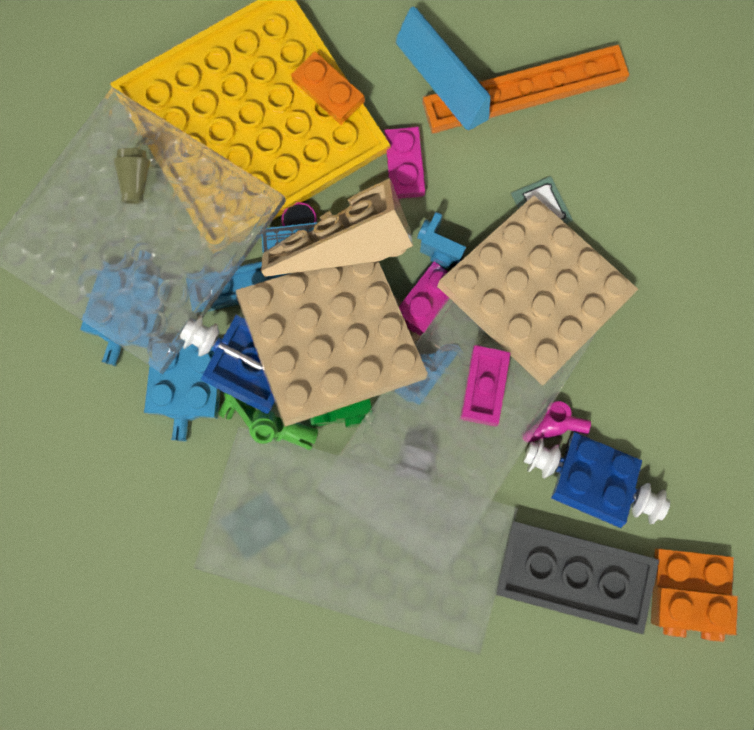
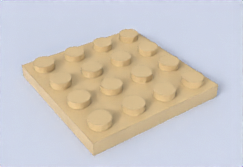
[437,196,638,386]
[236,261,428,427]

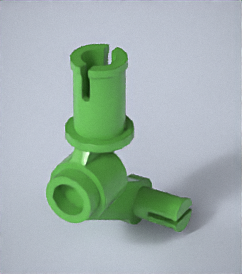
[218,393,318,450]

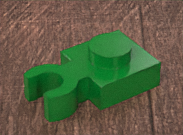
[310,398,373,428]

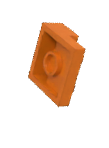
[651,548,738,642]

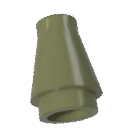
[113,148,150,204]

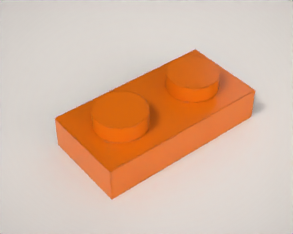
[291,52,365,125]

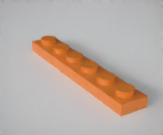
[422,44,629,134]

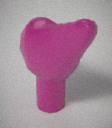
[521,401,591,443]

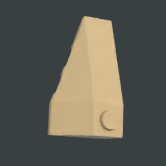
[261,178,413,277]

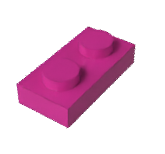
[385,127,425,199]
[399,262,450,338]
[460,345,511,427]

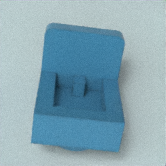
[417,212,466,269]

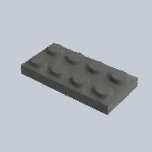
[494,521,659,635]

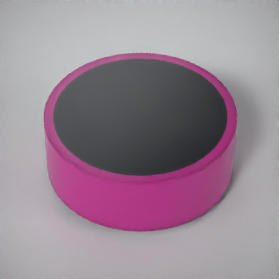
[282,202,317,226]

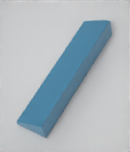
[396,7,490,130]

